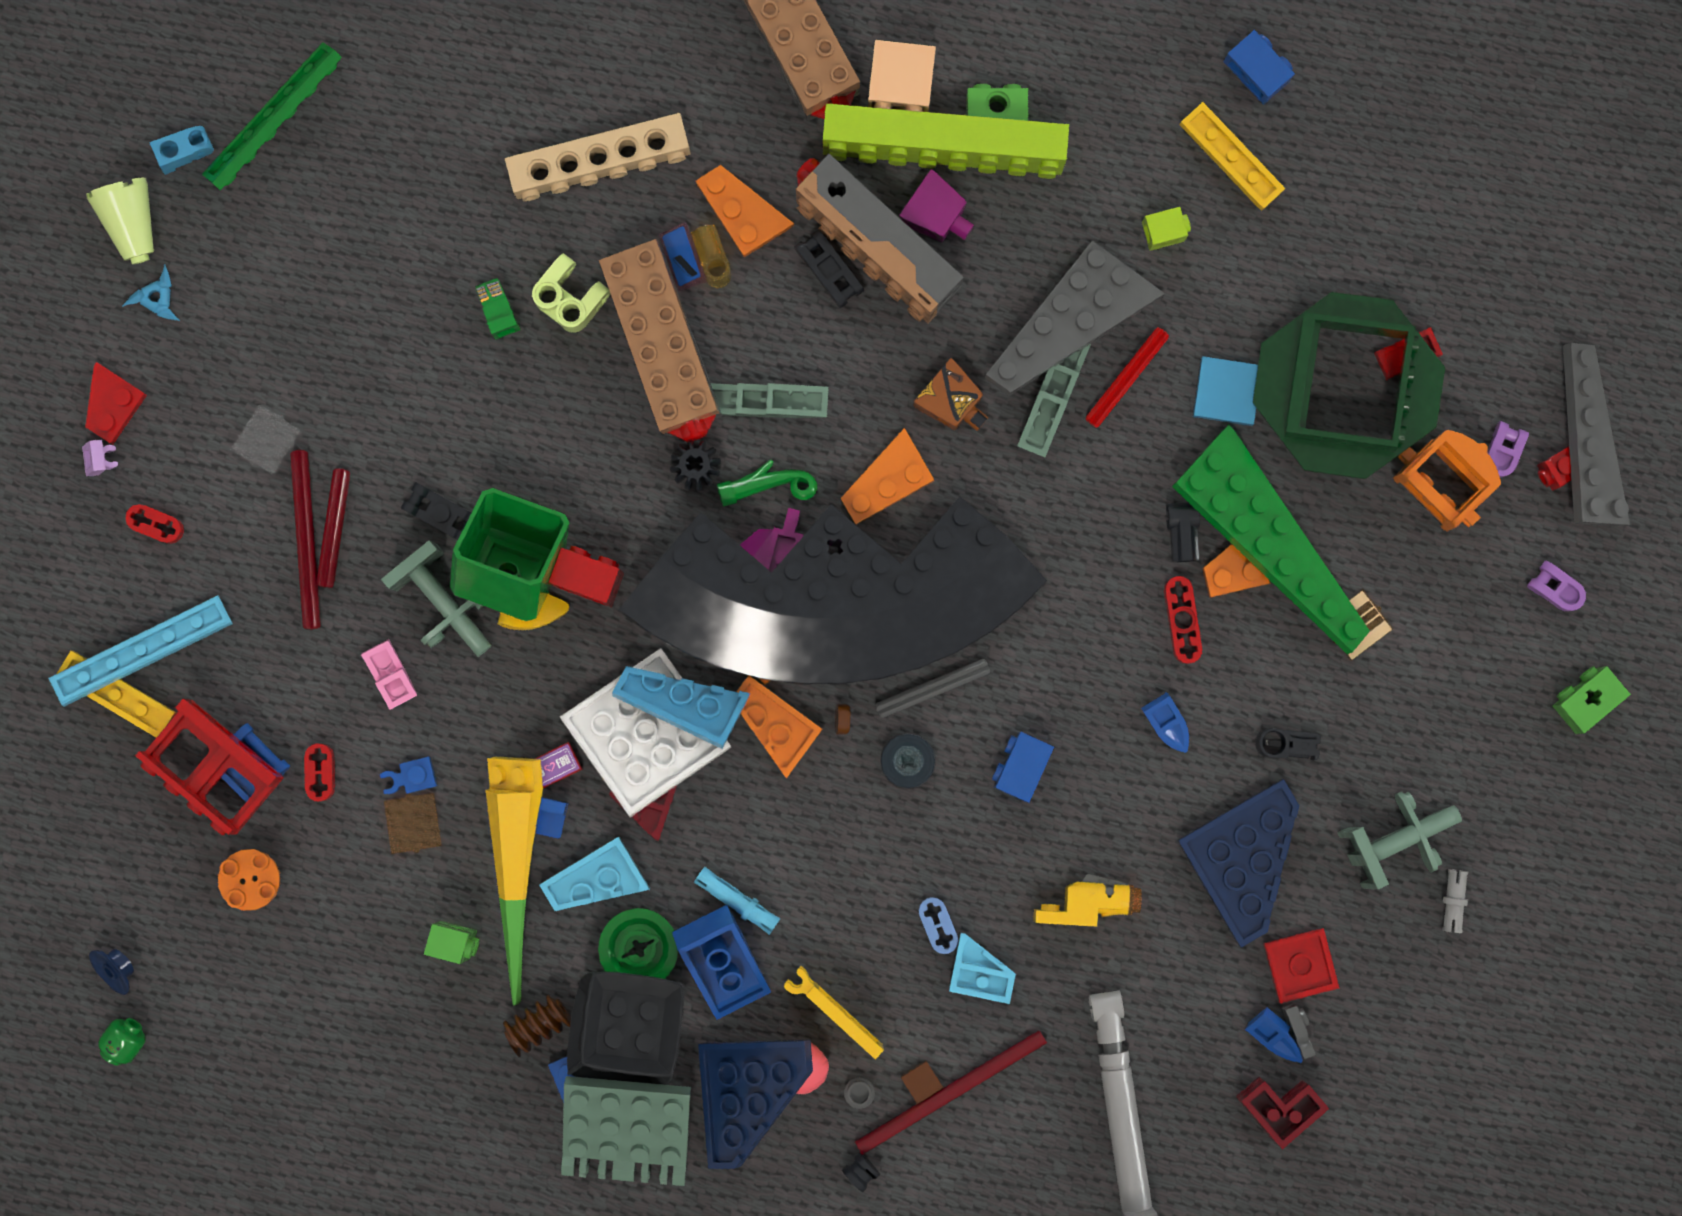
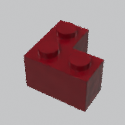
[1236,1077,1329,1150]

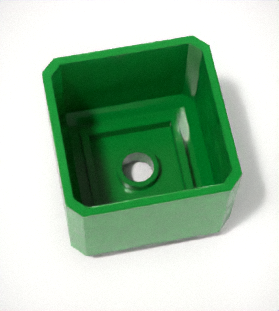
[450,488,569,621]

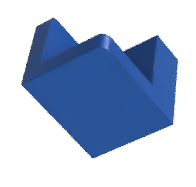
[535,797,569,839]

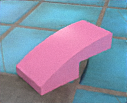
[361,639,417,710]

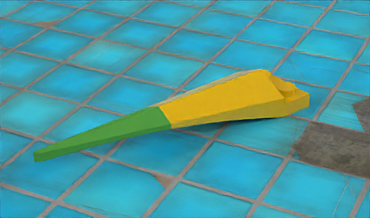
[486,757,543,1006]

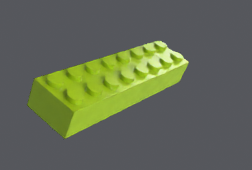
[823,104,1069,179]

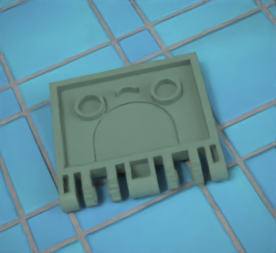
[561,1076,691,1186]

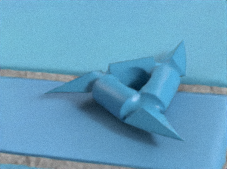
[122,264,180,321]

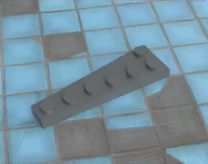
[1563,343,1630,527]

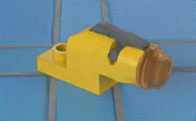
[1033,874,1142,927]

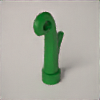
[717,460,817,507]

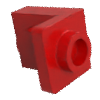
[1537,447,1572,491]

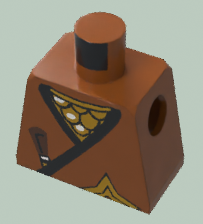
[913,358,989,431]

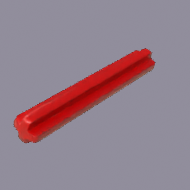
[1086,327,1169,428]

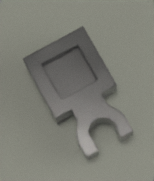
[1281,1003,1316,1059]

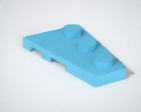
[539,837,650,911]

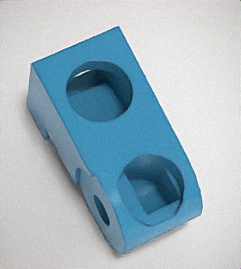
[149,126,214,175]

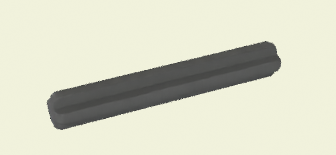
[875,659,990,718]

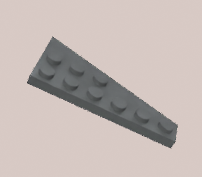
[985,240,1165,396]

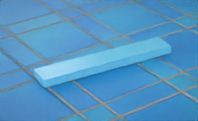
[48,595,233,707]

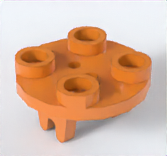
[218,849,280,911]

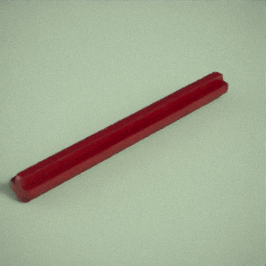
[290,450,321,630]

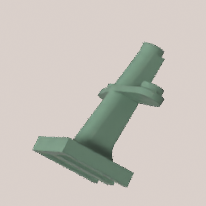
[381,540,492,657]
[1337,791,1462,890]

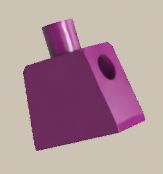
[899,169,974,242]

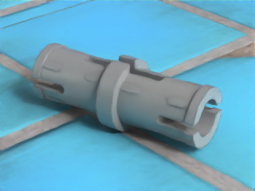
[1442,869,1468,933]

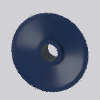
[89,949,134,995]

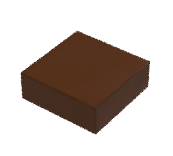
[901,1060,943,1104]

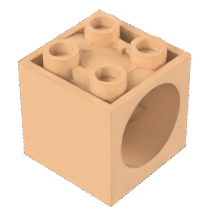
[868,40,936,112]

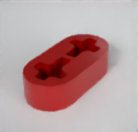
[125,504,184,544]
[304,743,335,802]

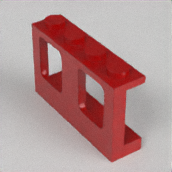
[135,698,284,835]

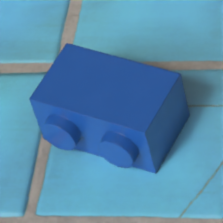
[1223,30,1295,105]
[991,732,1054,803]

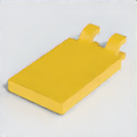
[784,966,884,1060]

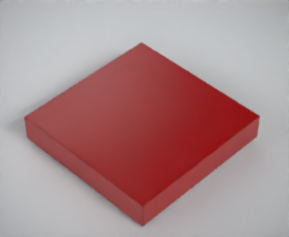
[1263,928,1339,1003]

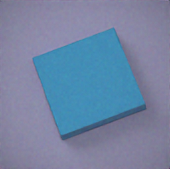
[1193,356,1258,426]

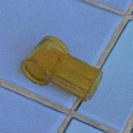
[691,225,732,289]

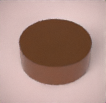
[835,704,850,735]

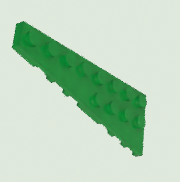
[1172,425,1370,655]

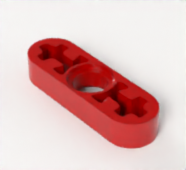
[1164,576,1202,664]

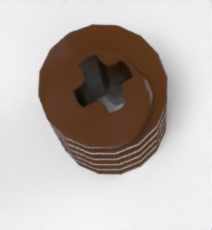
[503,995,571,1057]

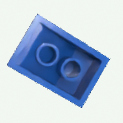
[672,905,771,1020]

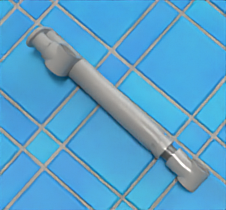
[1089,990,1158,1216]

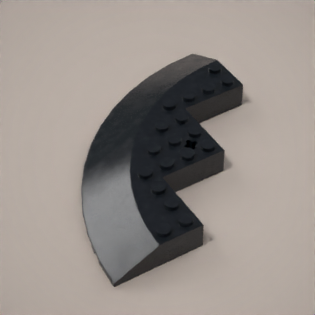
[618,496,1047,685]

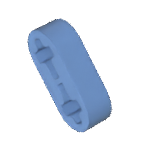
[918,897,958,954]

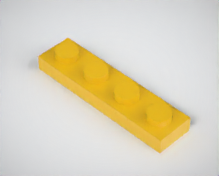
[1180,102,1285,211]
[57,651,177,737]

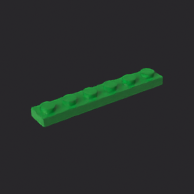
[202,42,342,191]

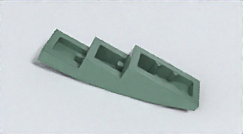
[1017,344,1091,457]
[711,383,828,418]

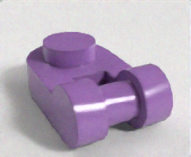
[1487,421,1529,478]
[1527,561,1586,611]

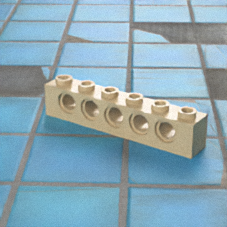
[505,113,691,201]

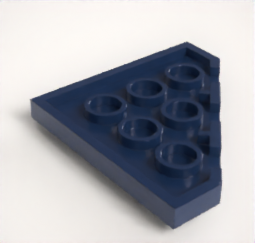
[1177,779,1299,948]
[698,1039,813,1169]

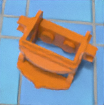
[1393,430,1501,532]

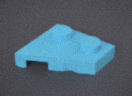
[949,932,1016,1004]

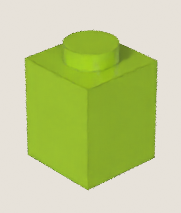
[1142,207,1191,251]

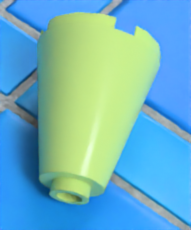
[86,177,154,265]

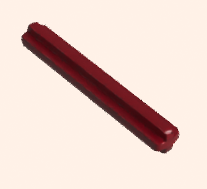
[316,468,350,588]

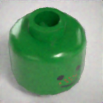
[98,1018,146,1066]

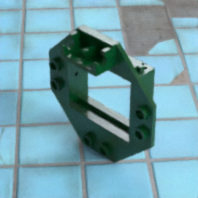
[1253,292,1445,479]

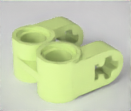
[532,253,610,333]

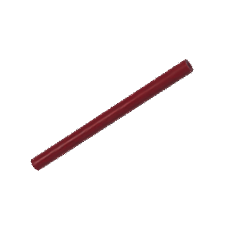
[855,1030,1047,1155]

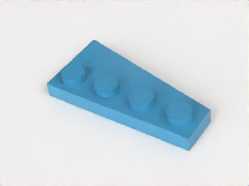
[612,666,750,749]

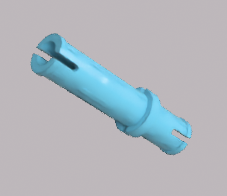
[694,867,780,935]

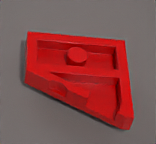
[85,362,147,445]

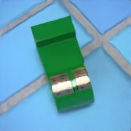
[475,278,521,340]

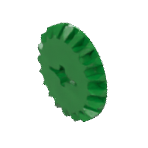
[598,908,678,979]

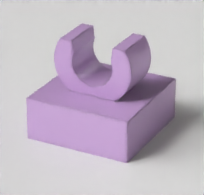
[82,440,118,476]

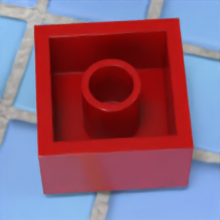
[549,545,624,608]

